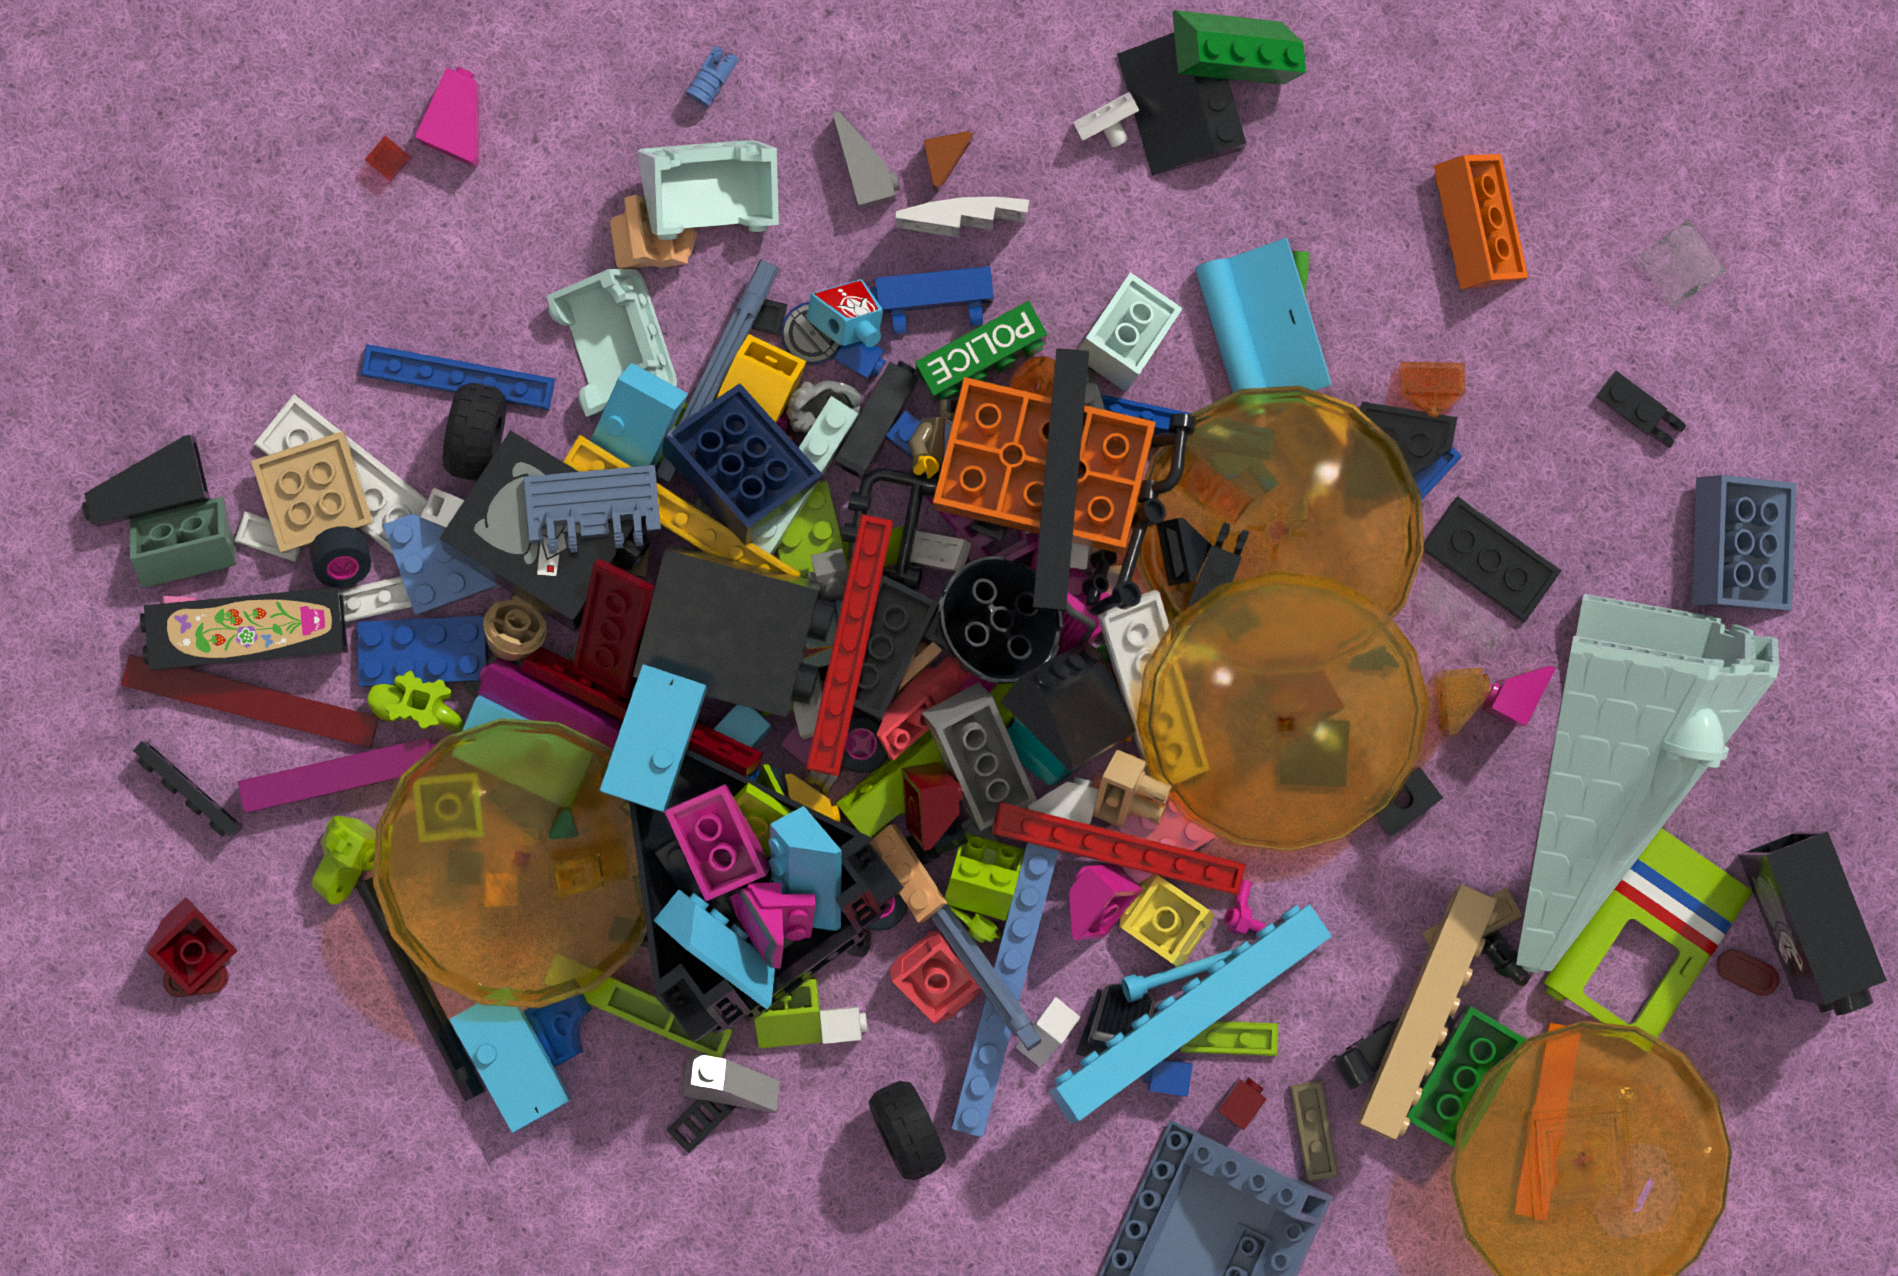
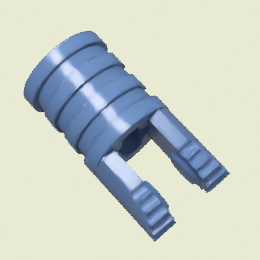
[685,46,739,108]

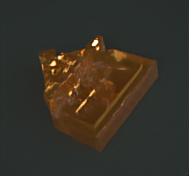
[1399,362,1465,418]

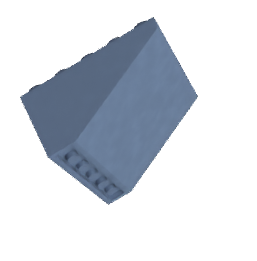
[1099,1120,1334,1276]

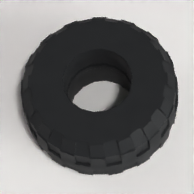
[442,383,507,481]
[869,1080,946,1181]

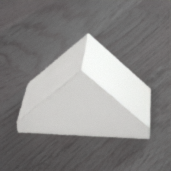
[1015,997,1080,1067]

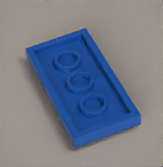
[357,616,488,687]

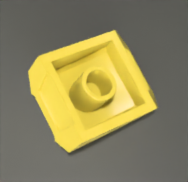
[1119,874,1215,967]

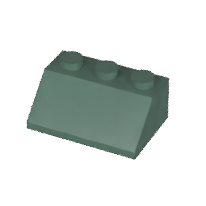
[130,497,236,588]

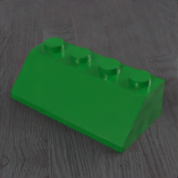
[1172,10,1306,85]

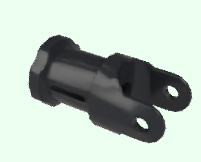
[1480,931,1530,986]

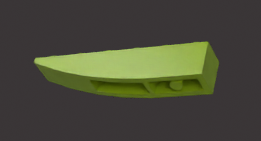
[544,953,735,1058]

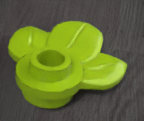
[949,905,1002,943]

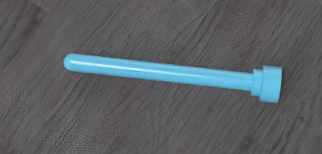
[1121,943,1252,1003]

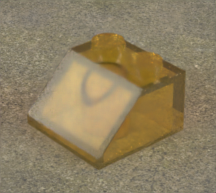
[1435,667,1490,737]

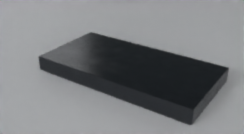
[1420,496,1562,623]

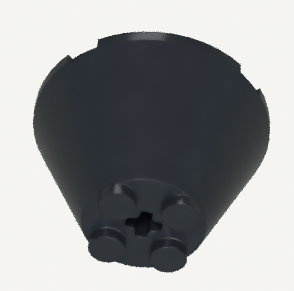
[938,556,1063,684]

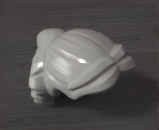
[786,380,862,435]

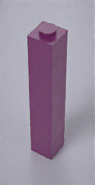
[477,658,623,760]
[237,738,442,813]

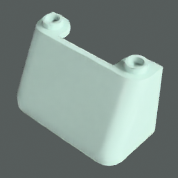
[638,140,779,240]
[546,269,677,417]

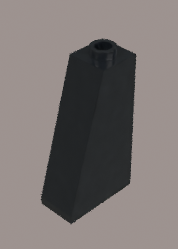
[835,361,919,480]
[82,435,210,527]

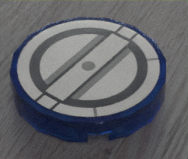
[781,302,842,366]

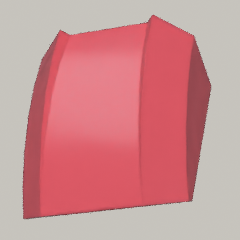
[890,930,982,1024]

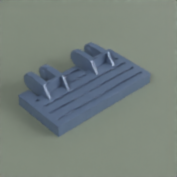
[524,465,661,554]

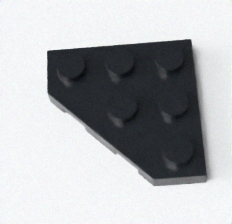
[1344,401,1458,502]

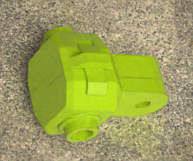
[312,816,386,905]

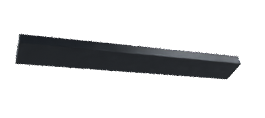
[1033,348,1089,612]

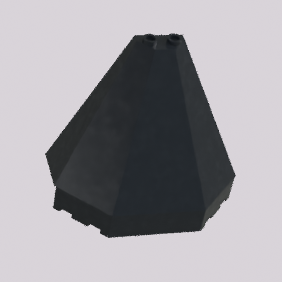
[629,749,904,1042]

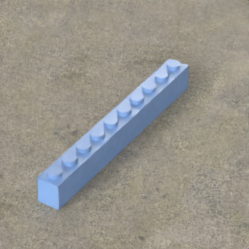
[952,842,1059,1137]

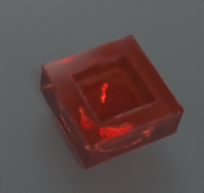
[365,136,411,182]

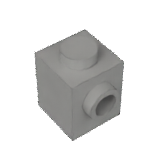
[808,549,848,601]

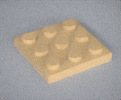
[251,431,374,554]

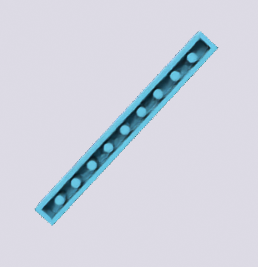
[1048,904,1332,1124]

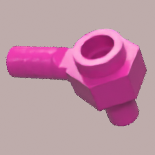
[1224,879,1265,935]

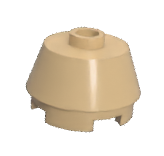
[483,596,547,661]

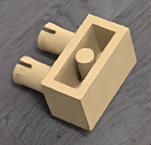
[1092,750,1172,828]

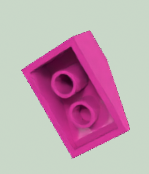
[664,784,771,901]

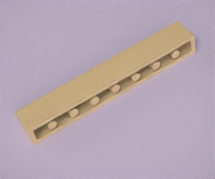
[1355,884,1498,1140]

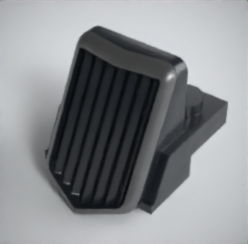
[1076,983,1159,1057]

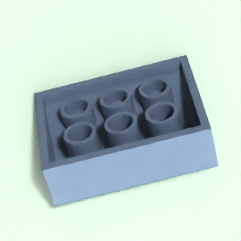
[1692,475,1797,611]

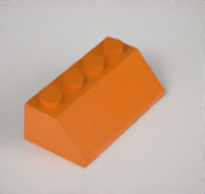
[1433,154,1528,290]

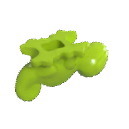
[367,670,465,733]

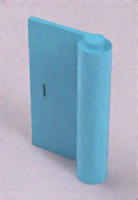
[1195,238,1332,419]

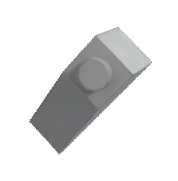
[833,112,900,210]
[681,1053,780,1113]

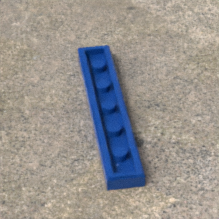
[360,344,556,411]

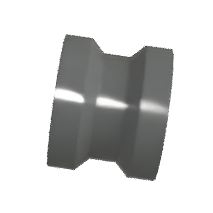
[805,768,843,796]

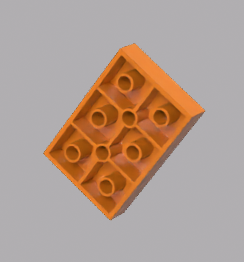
[933,377,1156,554]

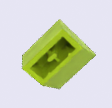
[944,833,1025,921]
[754,978,823,1049]

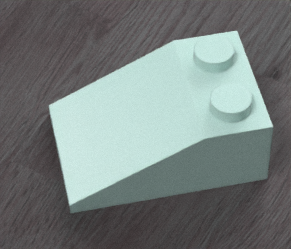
[1078,272,1183,392]

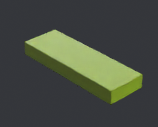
[1180,1021,1278,1056]

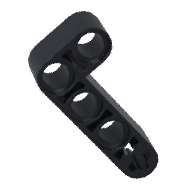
[1330,1013,1453,1090]

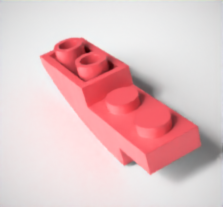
[877,656,972,760]

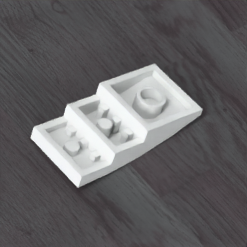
[895,197,1029,238]

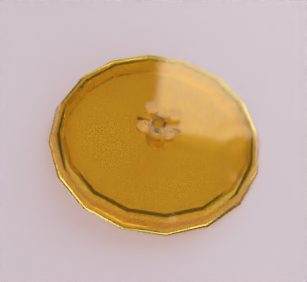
[1135,386,1424,676]
[1136,571,1429,853]

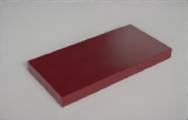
[572,559,655,698]

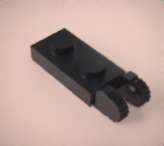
[1596,371,1686,448]
[1188,522,1249,617]

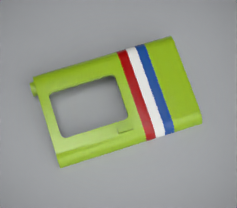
[1543,828,1753,1054]

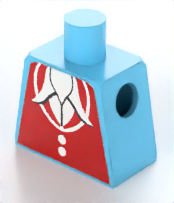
[807,279,883,347]

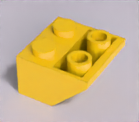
[716,334,807,423]

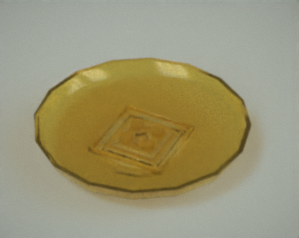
[373,718,647,1008]
[1451,1021,1732,1276]

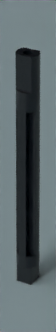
[356,876,485,1102]

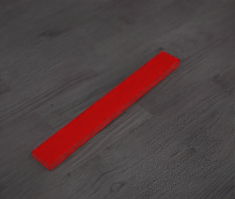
[806,514,894,777]
[991,802,1246,895]

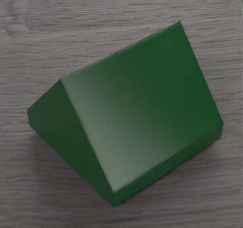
[548,806,579,840]

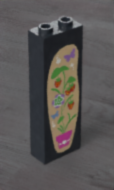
[140,587,348,671]

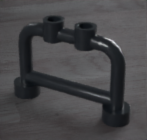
[1138,413,1196,503]
[842,468,940,592]
[1082,498,1166,615]

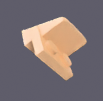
[610,195,697,269]

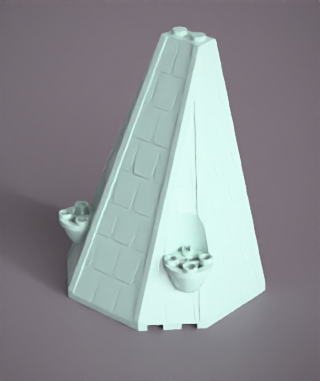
[1516,594,1779,973]

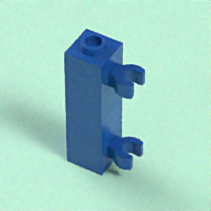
[870,266,994,334]

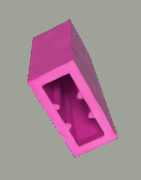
[415,67,479,168]

